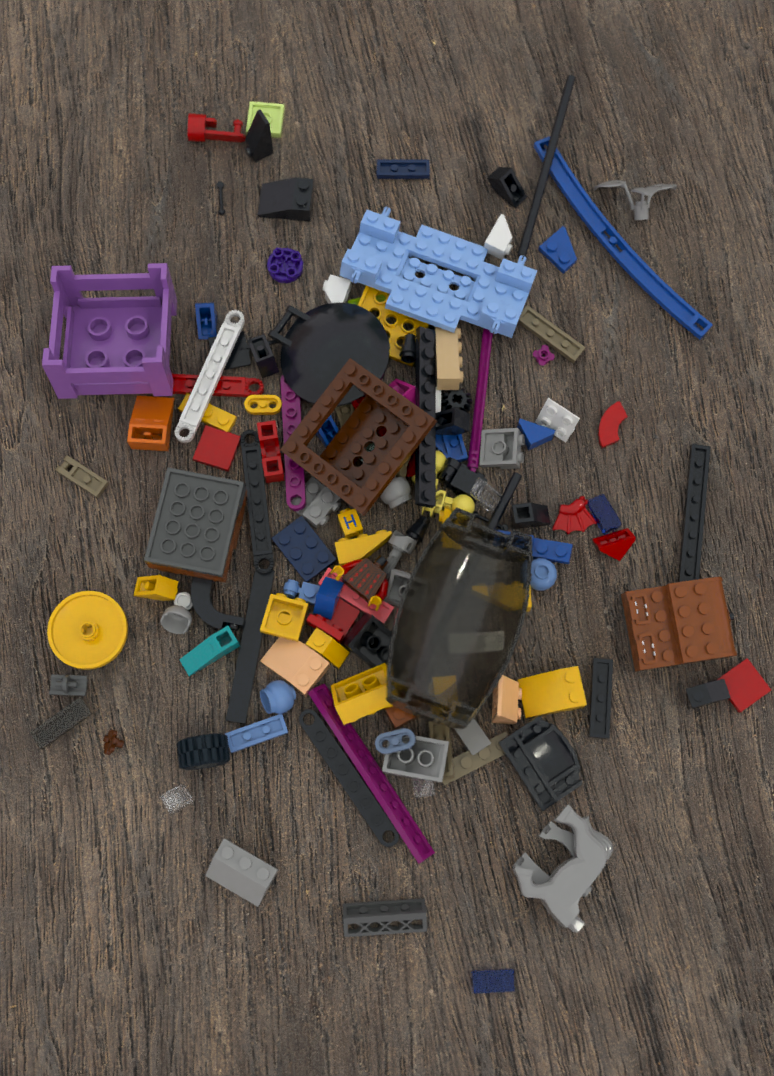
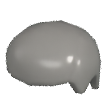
[160,605,192,634]

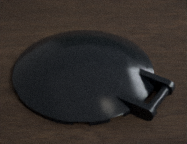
[268,302,390,407]

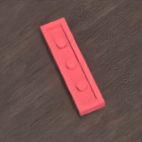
[318,567,394,625]

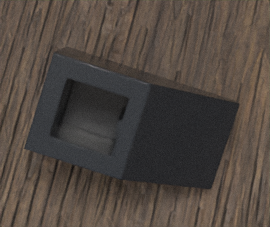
[510,503,550,529]

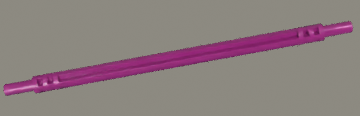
[467,328,493,472]

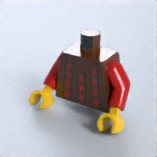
[330,556,389,611]

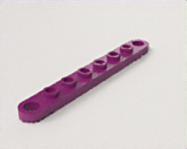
[281,375,306,511]

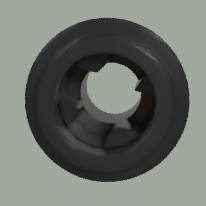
[399,334,416,363]
[405,516,430,545]

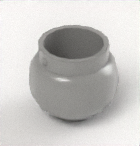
[380,476,412,509]

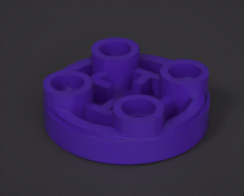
[267,247,303,283]

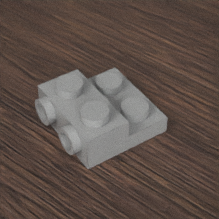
[479,428,525,469]
[291,477,342,529]

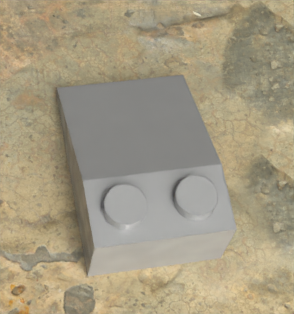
[382,731,449,783]

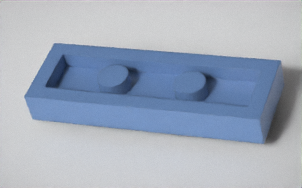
[225,714,289,753]

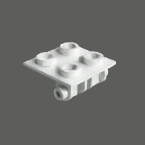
[535,398,580,443]

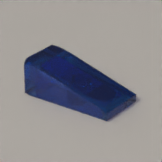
[588,494,622,535]
[472,969,515,994]

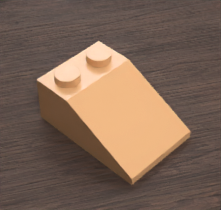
[260,637,330,697]
[491,675,522,725]

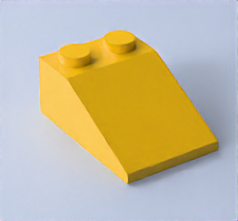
[517,666,587,719]

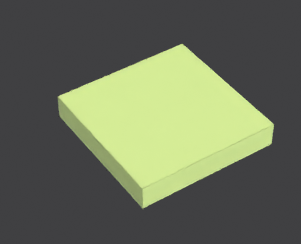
[246,101,285,138]

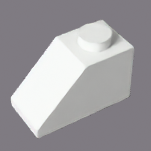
[484,214,513,260]
[322,274,351,304]

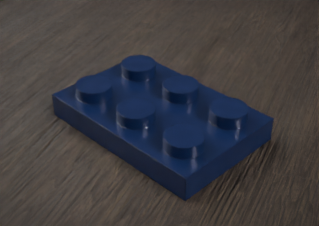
[271,516,337,583]

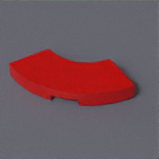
[598,401,628,449]

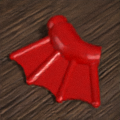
[552,496,597,534]

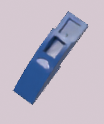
[492,529,573,564]

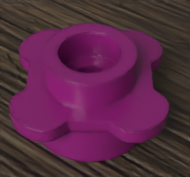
[533,345,555,366]

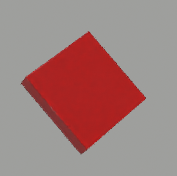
[193,425,241,472]
[715,658,771,713]

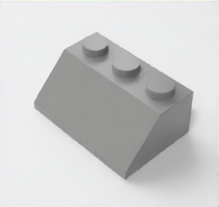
[205,838,279,907]

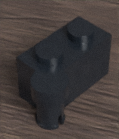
[438,457,488,504]

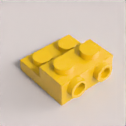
[260,593,309,642]

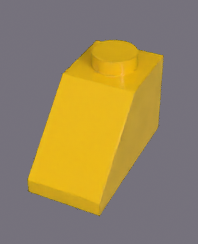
[133,575,179,601]
[306,627,350,669]

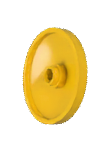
[47,591,128,670]

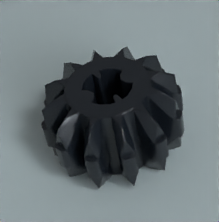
[441,387,473,412]

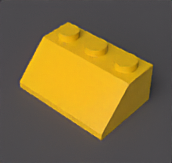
[331,663,400,725]

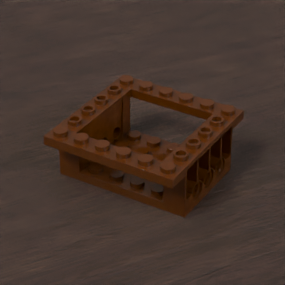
[280,358,437,516]

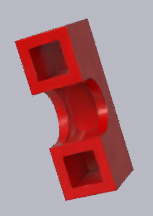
[257,420,285,483]

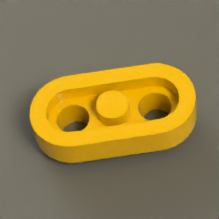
[244,395,282,415]

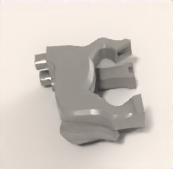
[512,804,613,933]

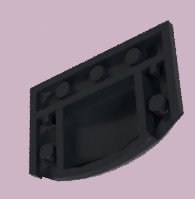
[498,716,582,811]

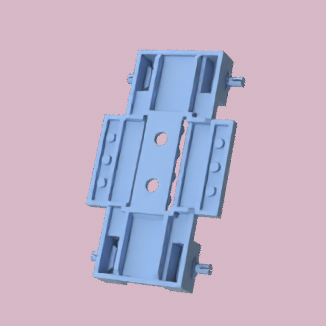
[340,207,537,338]

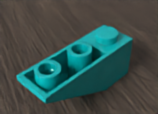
[179,626,240,677]

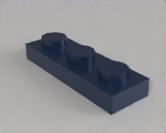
[377,160,430,179]

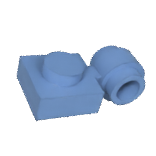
[283,579,320,605]

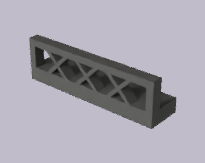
[343,898,427,937]

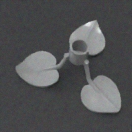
[593,180,677,220]

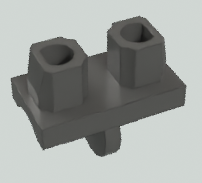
[49,674,88,696]

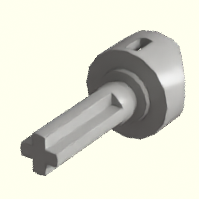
[383,530,417,580]

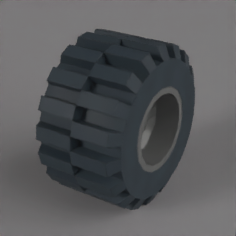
[176,734,230,770]

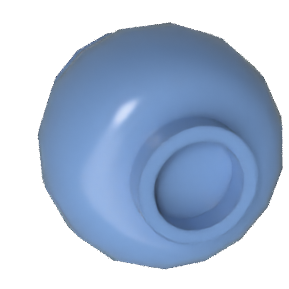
[524,558,557,591]
[260,680,296,714]

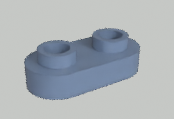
[375,728,416,755]

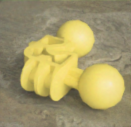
[412,450,475,518]

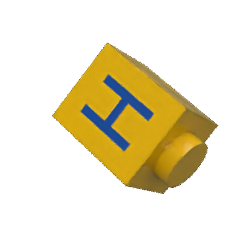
[337,508,363,539]

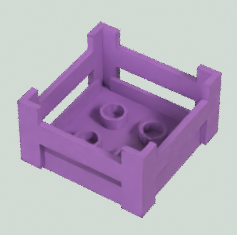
[42,263,177,399]

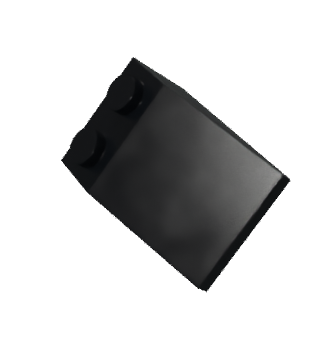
[257,177,314,222]
[341,612,414,679]

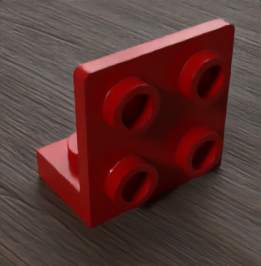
[306,598,360,644]

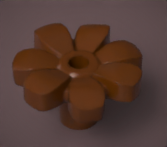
[103,729,124,755]

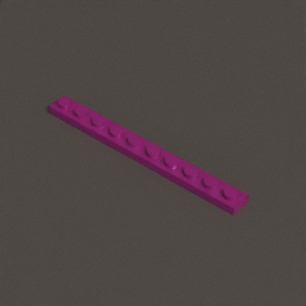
[308,683,435,864]

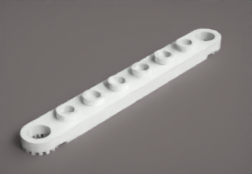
[175,310,245,443]

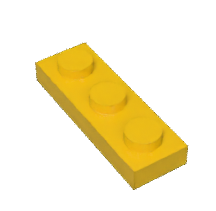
[178,393,237,432]

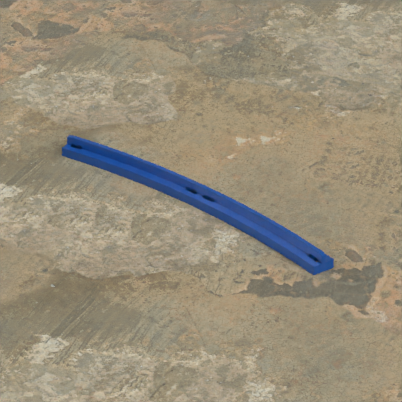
[533,136,713,340]

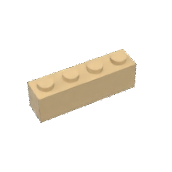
[434,326,463,390]

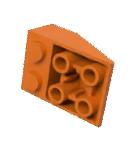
[127,396,175,451]

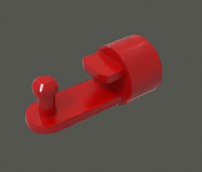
[188,113,246,142]

